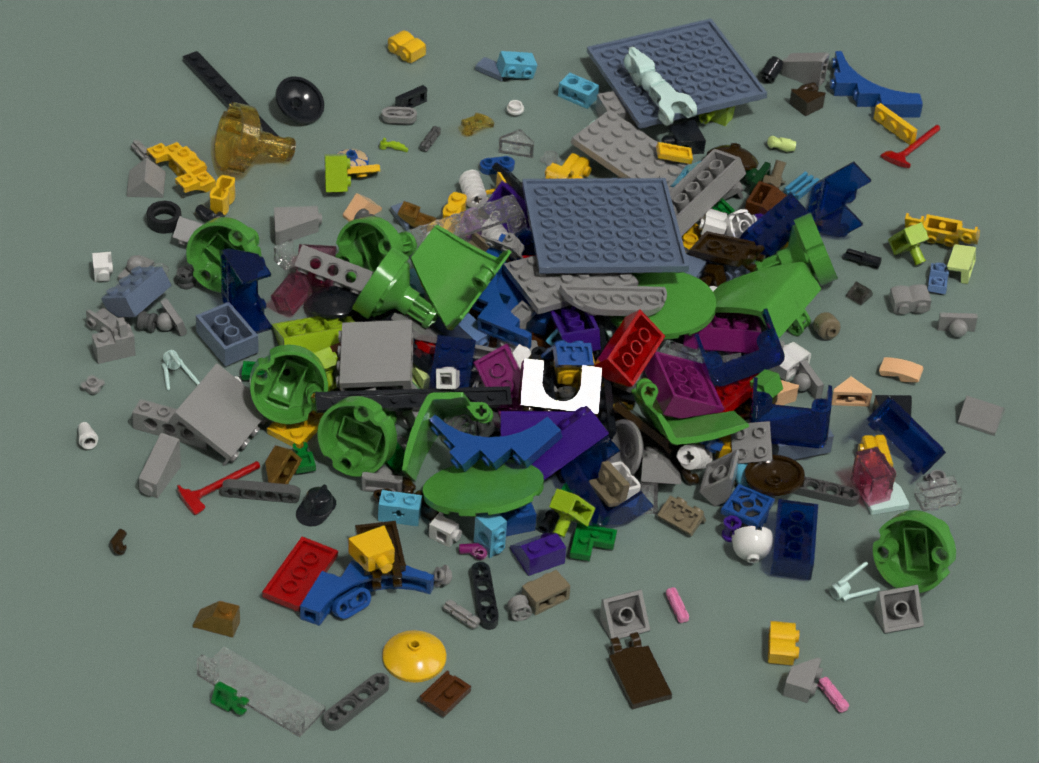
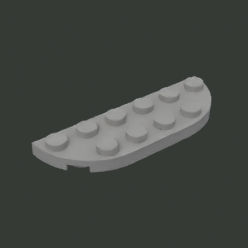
[559,284,667,317]

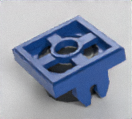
[721,484,775,529]

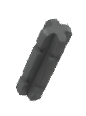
[420,126,441,152]

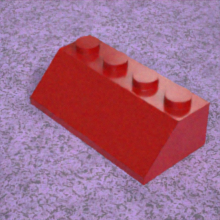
[593,309,665,387]

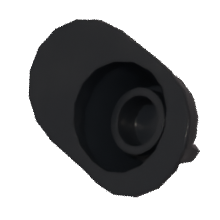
[296,484,337,527]

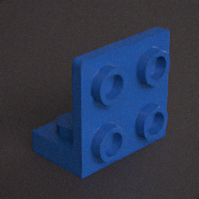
[541,340,594,368]

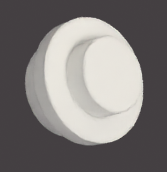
[507,100,524,116]

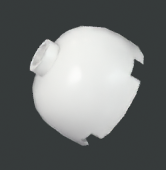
[724,209,760,242]
[732,526,773,563]

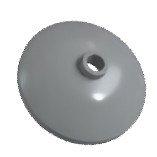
[604,420,643,475]

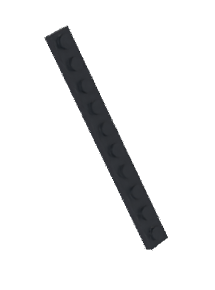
[183,51,287,156]
[592,315,617,446]
[314,386,512,413]

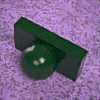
[744,162,771,195]

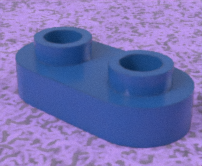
[480,156,515,175]
[699,438,724,453]
[332,587,371,619]

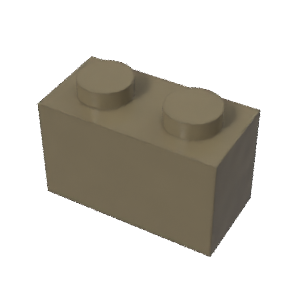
[521,570,571,616]

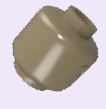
[813,312,841,340]

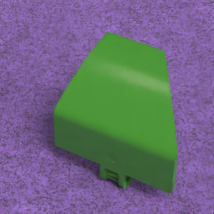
[410,225,512,330]
[713,262,821,339]
[631,378,749,445]
[402,392,494,482]

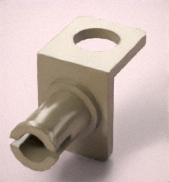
[763,159,786,189]

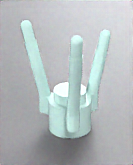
[162,350,200,391]
[829,562,880,602]

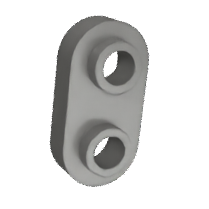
[382,107,417,124]

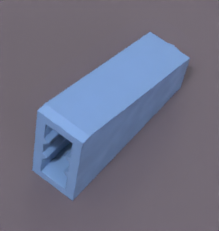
[431,303,490,347]

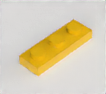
[873,103,918,145]

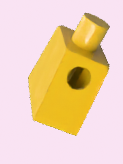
[348,526,394,573]

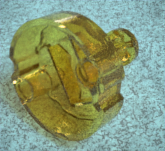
[214,102,296,175]

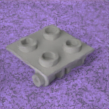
[481,233,524,260]
[731,421,773,464]

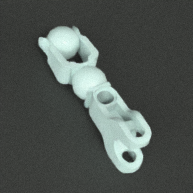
[624,47,697,126]

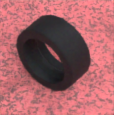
[146,200,182,234]

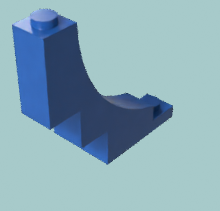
[472,247,532,349]

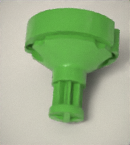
[754,213,838,286]
[336,216,417,283]
[186,217,262,293]
[352,247,438,329]
[250,345,328,424]
[318,396,397,477]
[873,510,956,593]

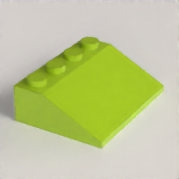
[272,316,355,353]

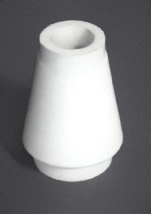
[78,422,98,449]

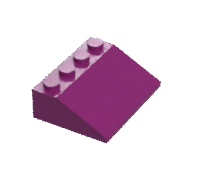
[683,312,761,355]
[644,351,724,419]

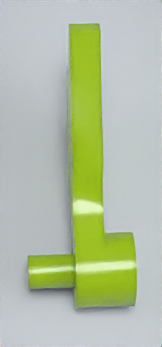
[379,138,408,152]

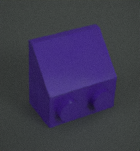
[510,533,566,576]

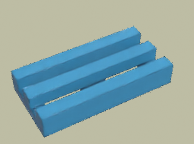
[784,171,820,201]

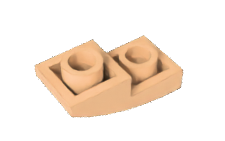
[879,357,924,382]

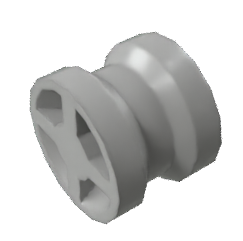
[508,595,532,621]

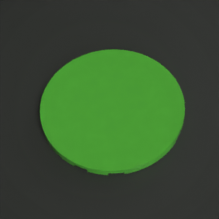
[608,272,716,339]
[423,460,544,516]

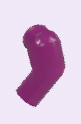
[459,543,487,560]

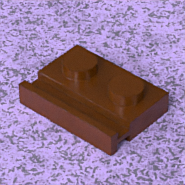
[420,670,471,717]

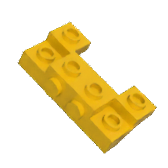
[146,142,216,193]
[905,213,980,247]

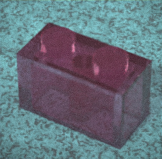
[271,272,313,316]

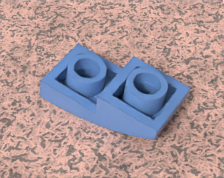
[928,262,949,294]

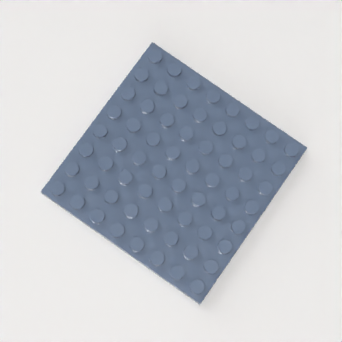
[587,18,767,129]
[522,178,689,274]

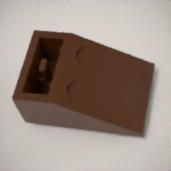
[745,181,807,234]

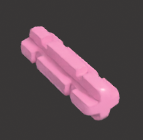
[666,587,689,623]
[818,677,849,713]

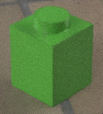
[750,369,783,402]

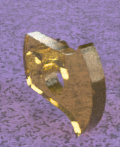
[461,113,494,136]

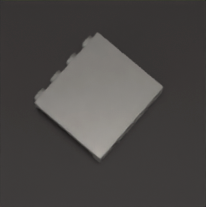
[336,320,414,391]
[168,363,268,466]

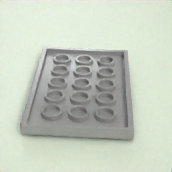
[570,110,690,187]
[503,255,638,314]

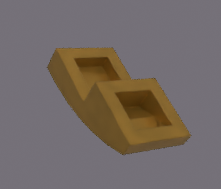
[398,201,437,233]

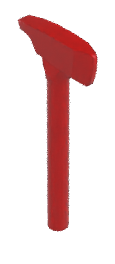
[881,125,940,168]
[177,461,260,515]

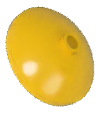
[383,630,446,683]

